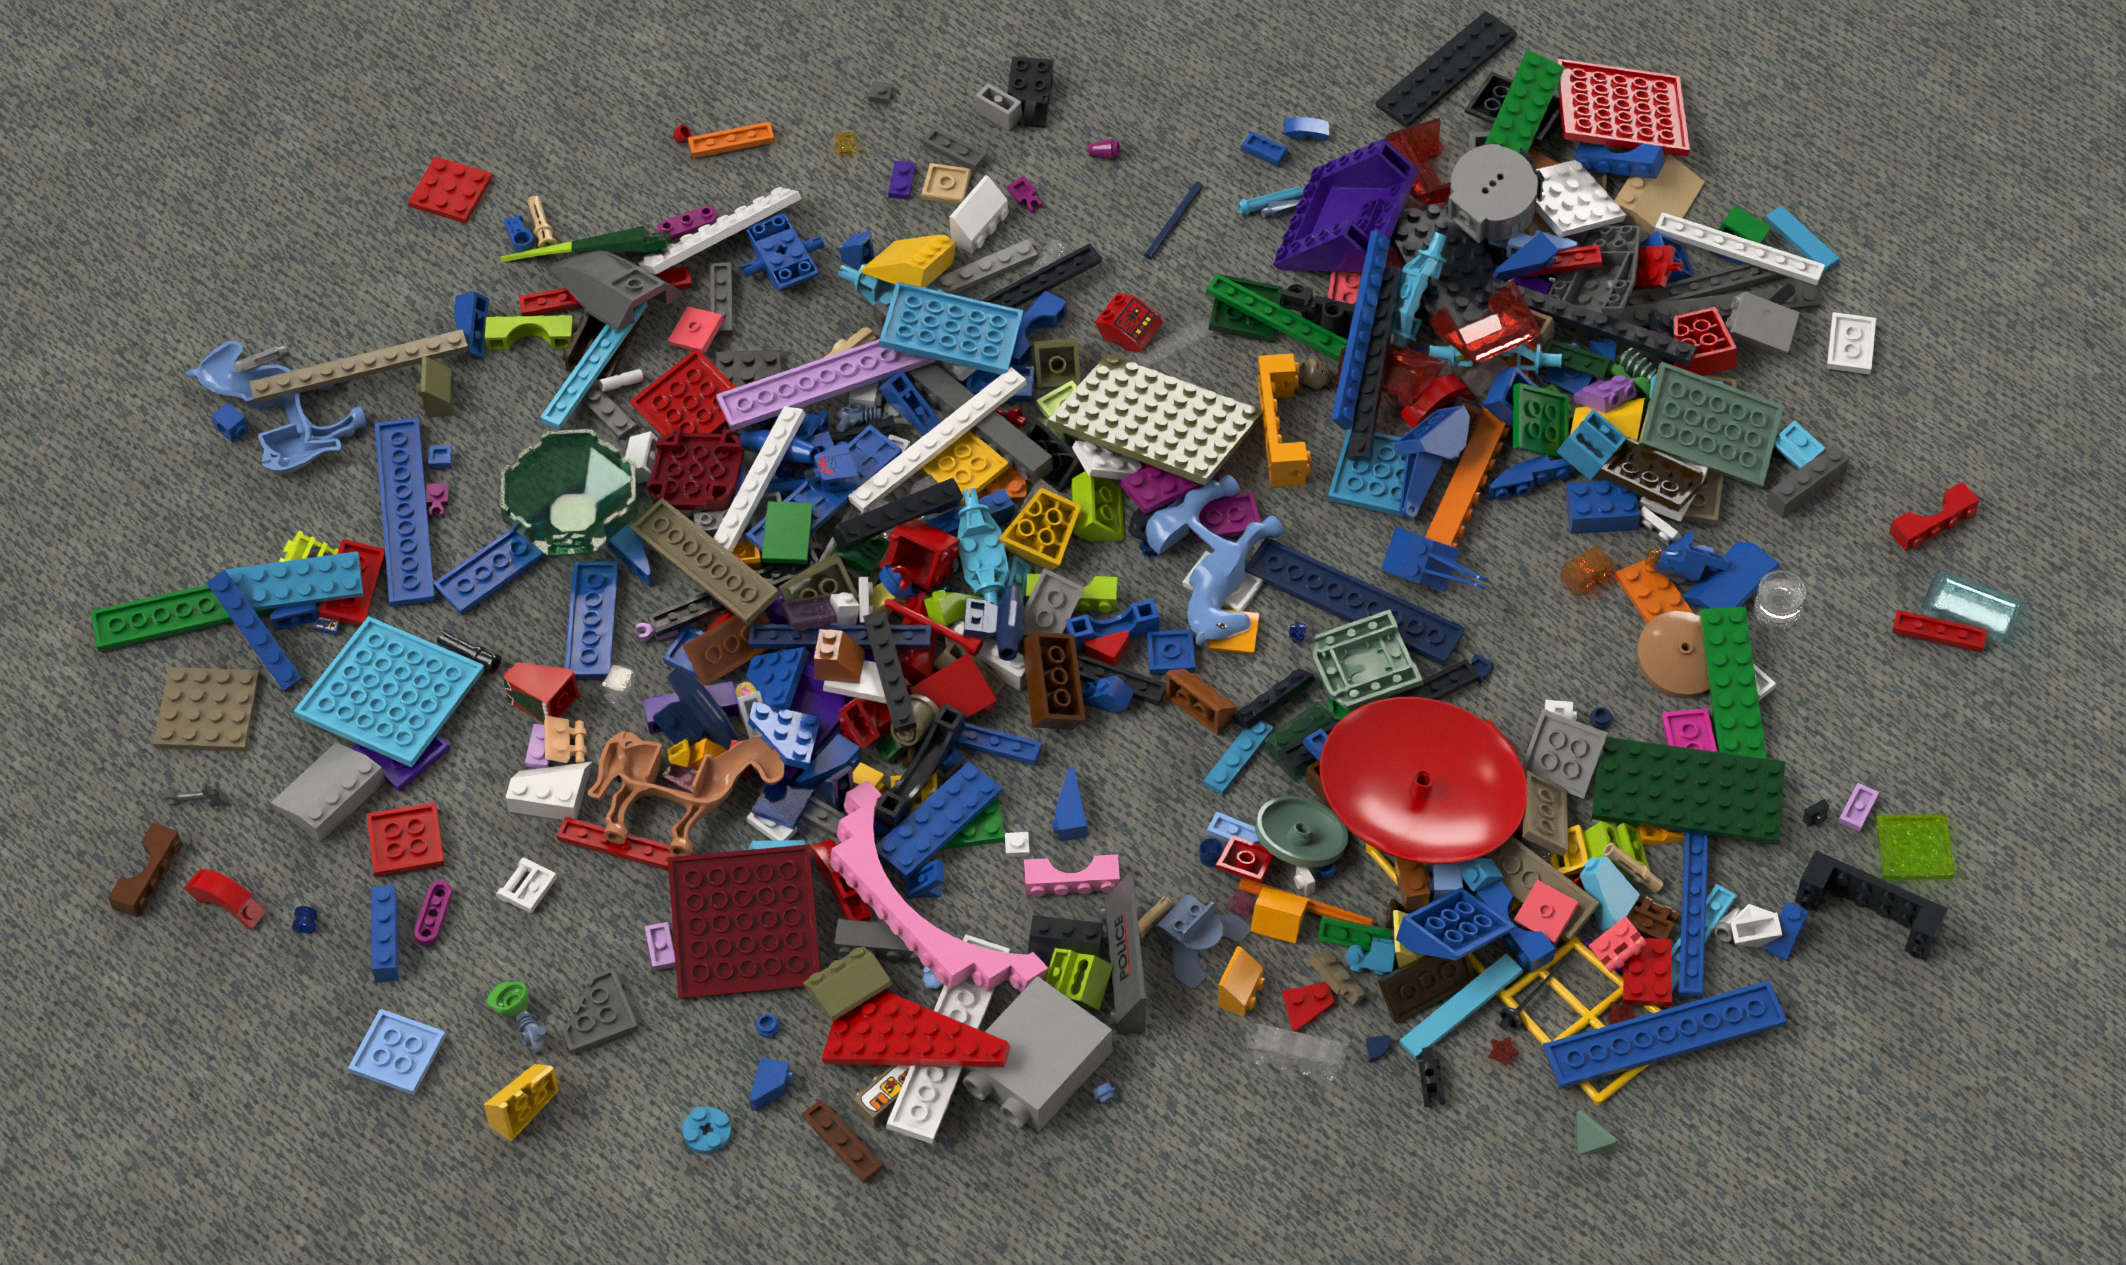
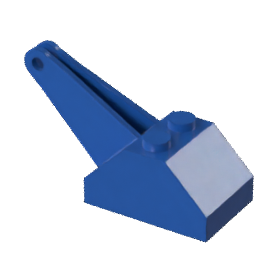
[1394,406,1470,518]
[1381,527,1489,592]

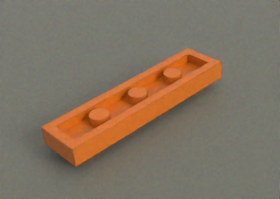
[688,122,775,158]

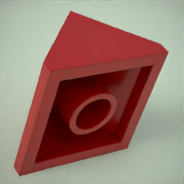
[1216,835,1274,884]

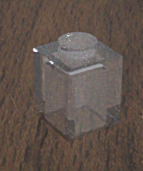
[602,665,636,704]

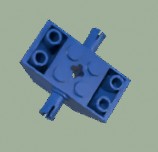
[741,213,825,290]

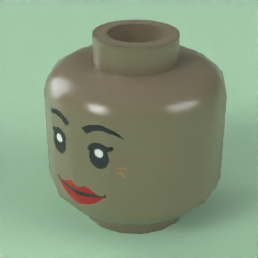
[1298,358,1331,390]

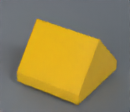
[667,739,690,768]

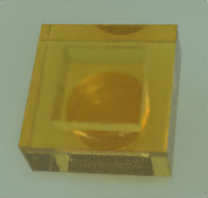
[834,132,856,154]

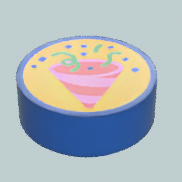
[735,681,757,702]

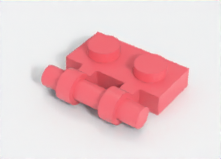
[1589,916,1647,973]

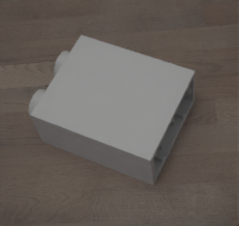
[962,976,1112,1132]

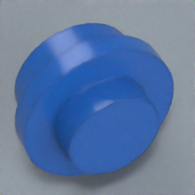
[756,1014,780,1038]

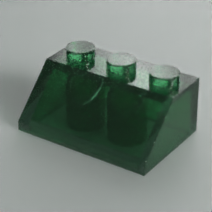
[1265,701,1336,782]

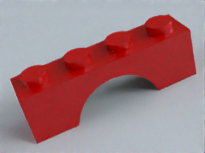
[1889,482,1979,552]

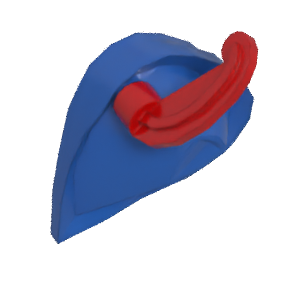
[879,564,918,599]

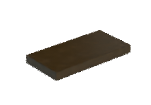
[1377,955,1476,1024]

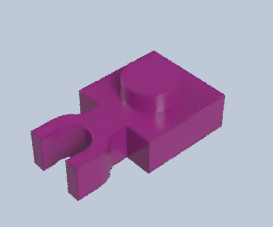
[1007,176,1043,214]
[426,483,449,519]

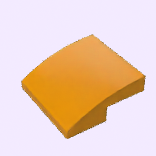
[1209,609,1259,655]

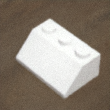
[950,175,1009,254]

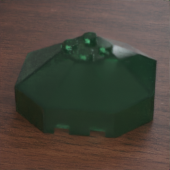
[500,429,638,556]

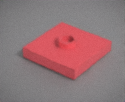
[667,306,725,354]
[1514,880,1579,944]

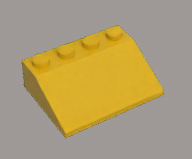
[861,235,957,288]

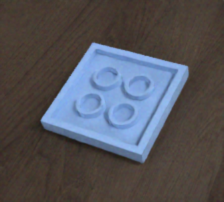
[348,1009,446,1096]

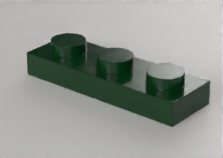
[1544,339,1611,380]

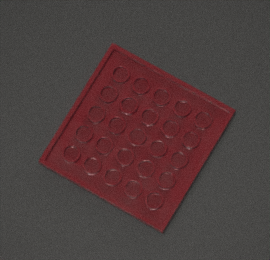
[667,844,820,999]

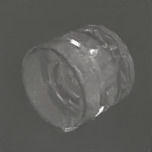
[1754,570,1806,630]

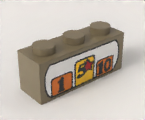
[853,1065,910,1128]

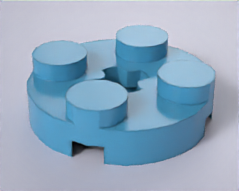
[682,1107,731,1154]

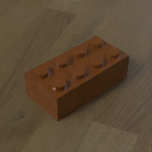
[1021,632,1086,729]

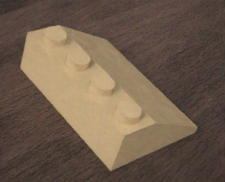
[1613,153,1705,235]

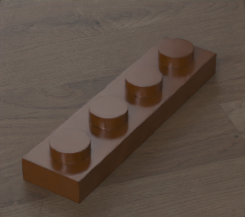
[802,1099,883,1184]

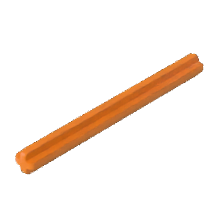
[1239,877,1374,926]

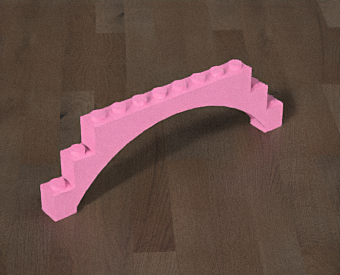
[829,780,1048,993]

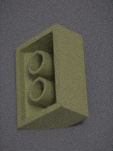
[803,946,893,1021]

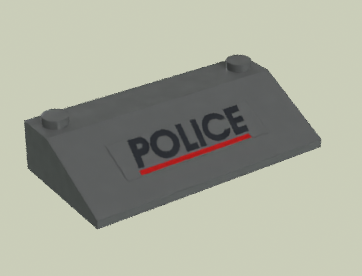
[1100,873,1146,1035]

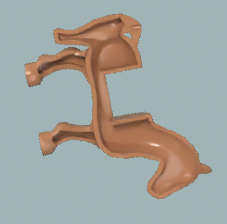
[587,731,784,856]

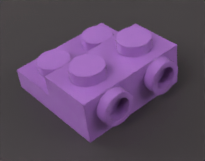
[1573,375,1636,413]

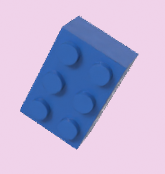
[1565,481,1640,534]

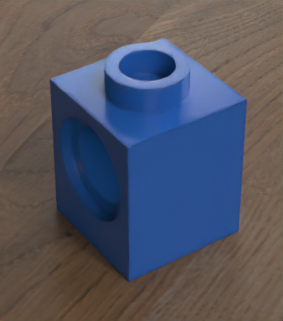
[211,403,248,442]

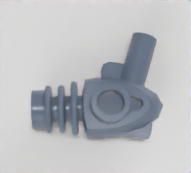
[836,403,881,432]
[516,1011,546,1055]

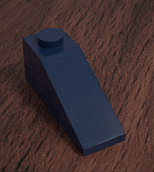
[820,765,854,813]

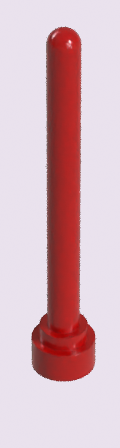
[884,599,983,656]

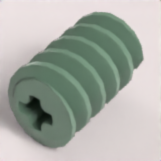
[1614,347,1656,382]

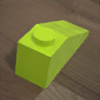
[924,590,985,626]

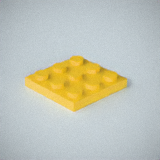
[918,430,1009,506]

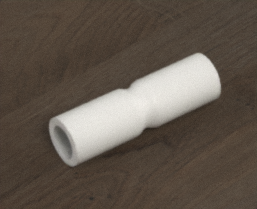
[598,369,643,392]

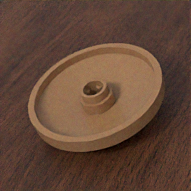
[1636,611,1709,698]

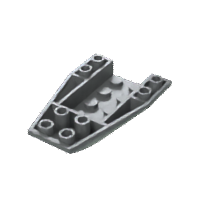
[1548,225,1641,329]
[549,250,683,331]

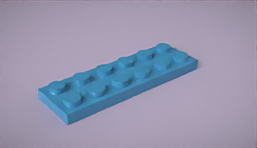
[225,551,363,615]

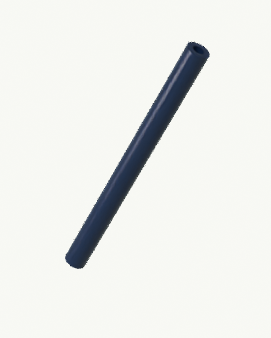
[1144,181,1203,260]

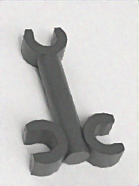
[164,781,229,806]

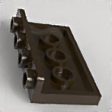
[563,312,643,380]
[1599,438,1703,512]

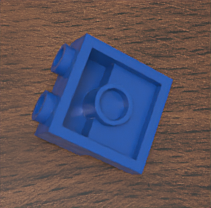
[1543,342,1596,396]

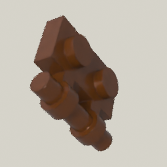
[1626,895,1681,939]

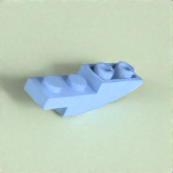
[1489,230,1577,257]

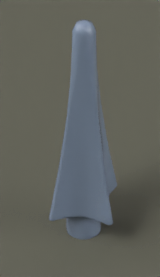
[1261,199,1301,220]

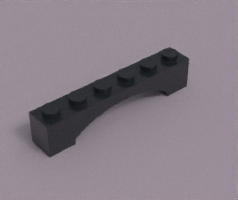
[831,477,964,553]
[874,704,965,830]

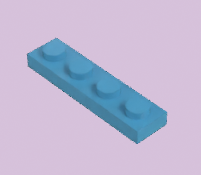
[1203,720,1274,796]

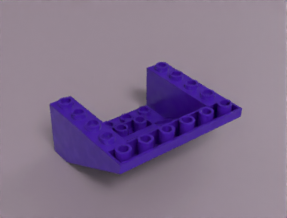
[1273,138,1419,272]

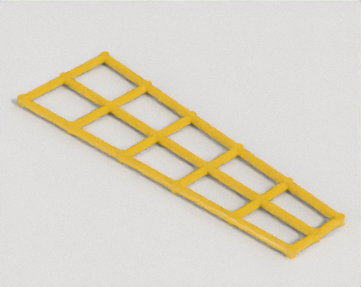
[1365,844,1662,1106]

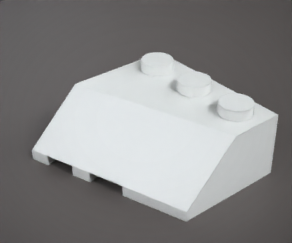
[506,762,592,820]

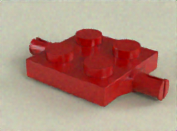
[1633,245,1684,290]

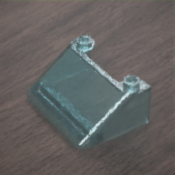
[1921,569,2026,642]

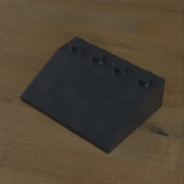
[1464,71,1562,143]

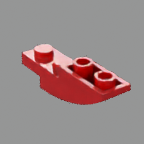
[810,839,872,921]

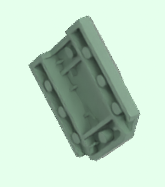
[1313,609,1423,711]

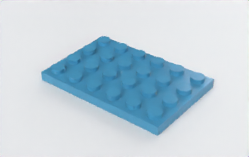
[878,282,1023,375]

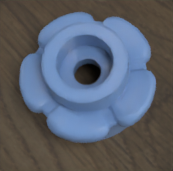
[1092,1082,1115,1103]

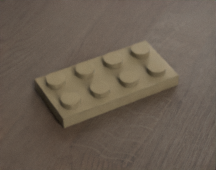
[1523,771,1568,856]

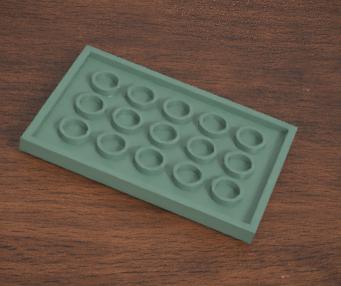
[1639,362,1784,488]

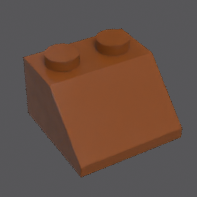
[814,629,865,683]

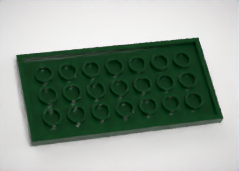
[1591,737,1785,845]

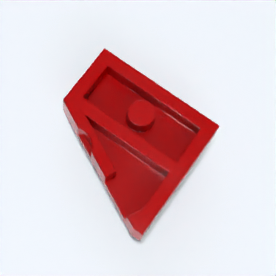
[1282,982,1334,1034]

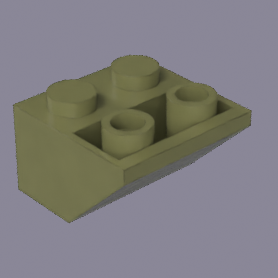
[417,357,454,417]

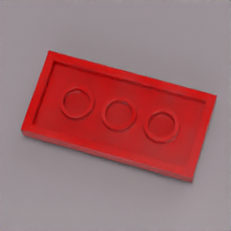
[320,539,385,626]

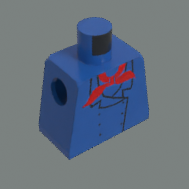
[804,442,860,492]

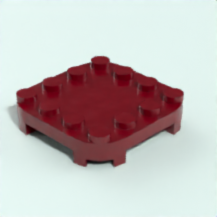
[646,428,744,511]

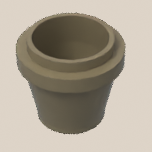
[891,694,939,746]

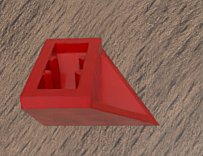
[838,698,881,749]

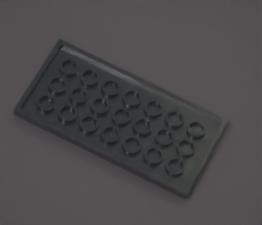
[1390,201,1512,339]

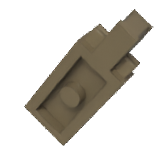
[1308,949,1365,1006]

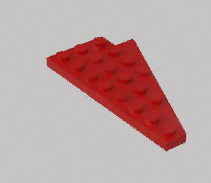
[821,990,1010,1067]

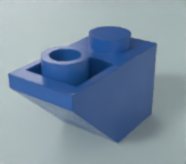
[1082,676,1134,713]

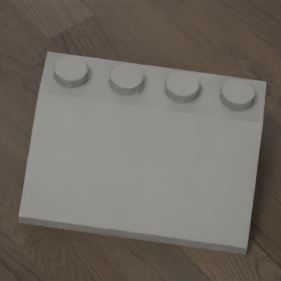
[271,742,385,842]

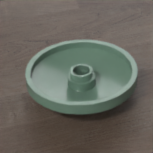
[1255,796,1348,867]

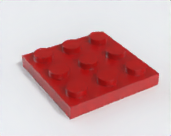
[408,156,493,224]
[366,802,445,877]

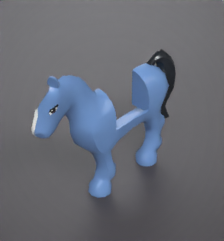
[1128,475,1285,645]

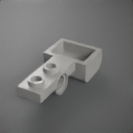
[693,491,782,535]

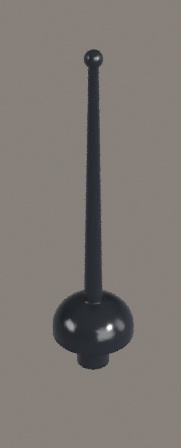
[1498,959,1567,1030]

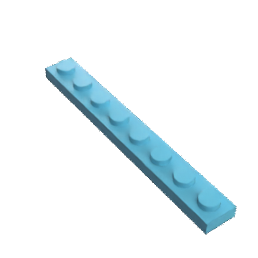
[540,301,648,430]

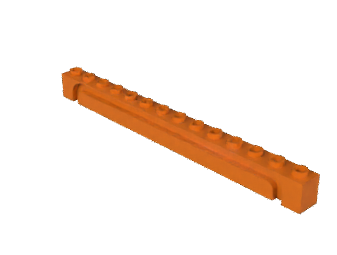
[1425,335,1553,548]

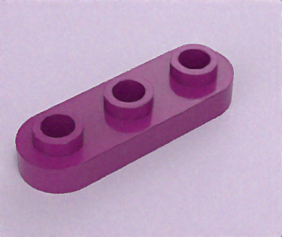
[657,206,718,240]
[414,880,453,946]

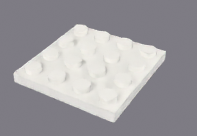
[1536,160,1626,238]

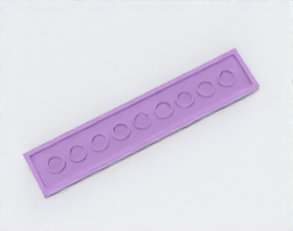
[716,339,937,431]

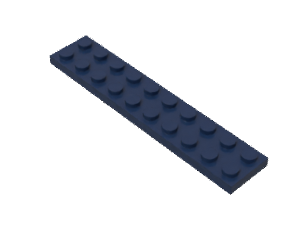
[1245,538,1466,666]

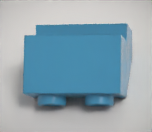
[1557,409,1627,480]

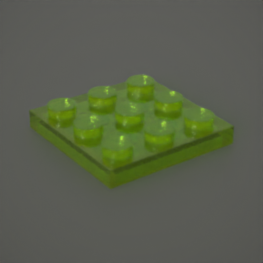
[1875,814,1955,880]

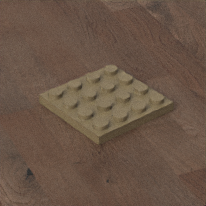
[154,667,260,752]

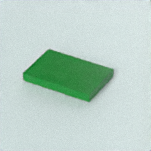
[762,501,813,564]

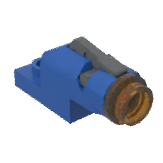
[1645,544,1729,584]

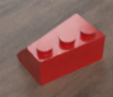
[1674,307,1737,376]

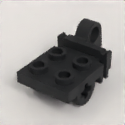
[1008,56,1054,128]
[1281,284,1355,337]

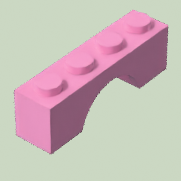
[1024,854,1120,897]

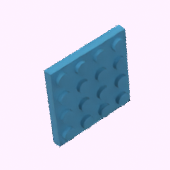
[1328,427,1415,519]

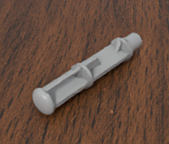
[233,346,287,374]

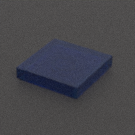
[752,777,815,830]

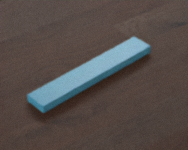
[1671,884,1737,992]
[1400,953,1523,1060]

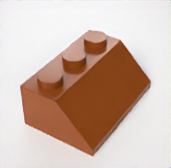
[1166,668,1236,736]

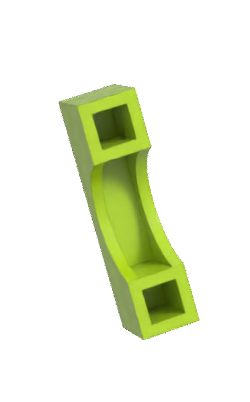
[485,315,575,350]
[1026,574,1117,613]

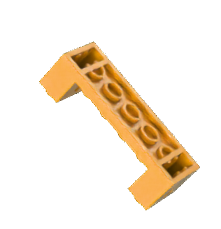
[1257,354,1311,487]

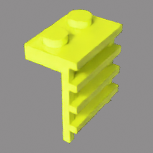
[278,530,339,562]

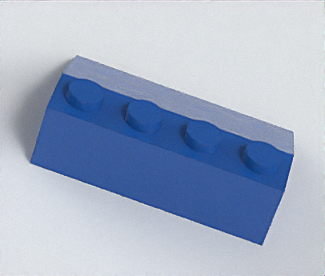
[1396,888,1515,960]

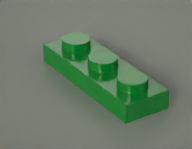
[1318,915,1392,951]

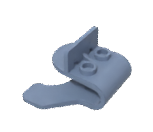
[1154,895,1251,989]

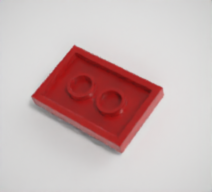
[1623,938,1672,1007]

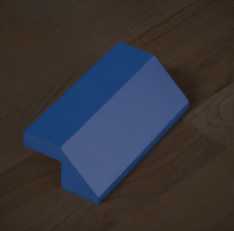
[1683,542,1780,609]

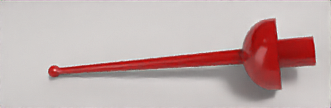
[994,408,1027,427]

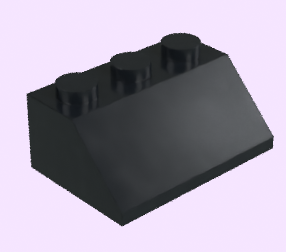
[1026,418,1085,493]
[1028,915,1103,972]

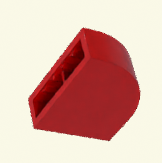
[910,653,997,717]

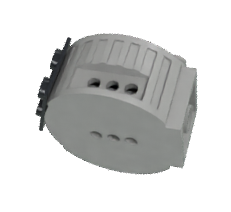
[1448,144,1544,243]

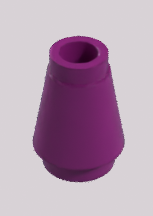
[1088,139,1120,160]

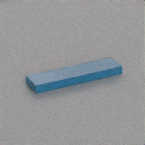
[1765,206,1840,273]

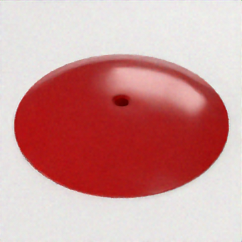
[1319,697,1528,865]

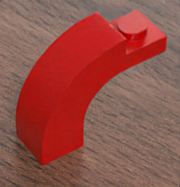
[1400,374,1474,428]
[183,869,266,930]

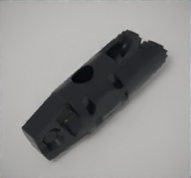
[1418,1047,1446,1107]

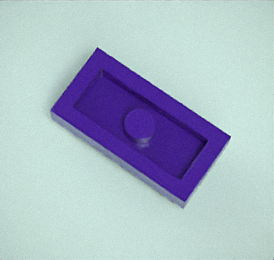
[888,161,916,200]

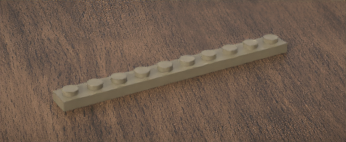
[249,329,468,404]

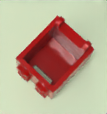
[880,518,960,590]

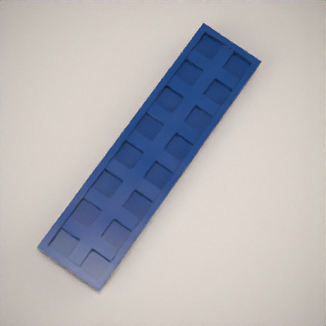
[746,425,902,552]

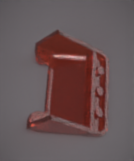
[1429,279,1540,363]
[1336,343,1445,407]

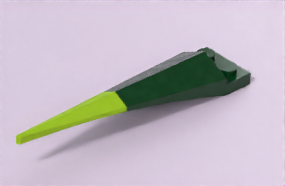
[500,226,673,262]

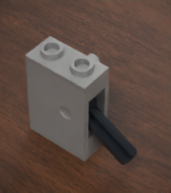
[1725,283,1800,356]

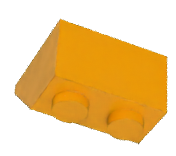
[1218,946,1266,1017]

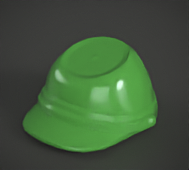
[486,981,529,1018]

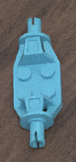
[1388,232,1447,359]
[838,264,944,307]
[1429,338,1562,375]
[957,488,1010,607]

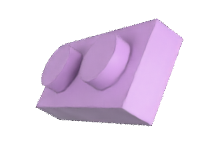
[525,724,550,768]
[1838,783,1879,832]
[645,922,676,971]

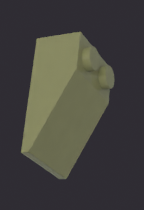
[779,554,859,625]

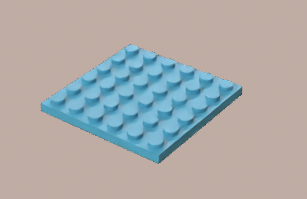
[294,616,485,767]

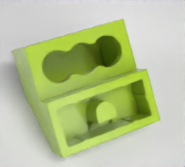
[1583,821,1649,876]
[1045,948,1113,1010]

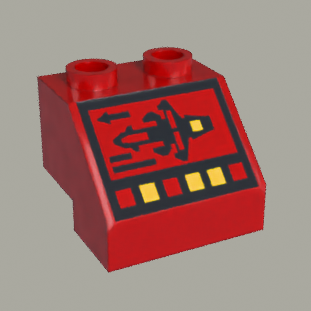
[1095,293,1163,353]

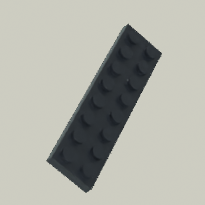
[1376,11,1517,128]

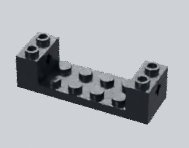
[1795,850,1948,961]

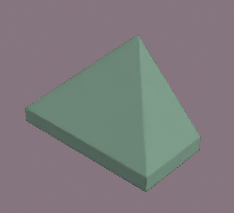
[1575,1110,1618,1154]

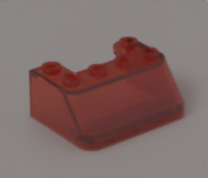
[1385,118,1451,205]

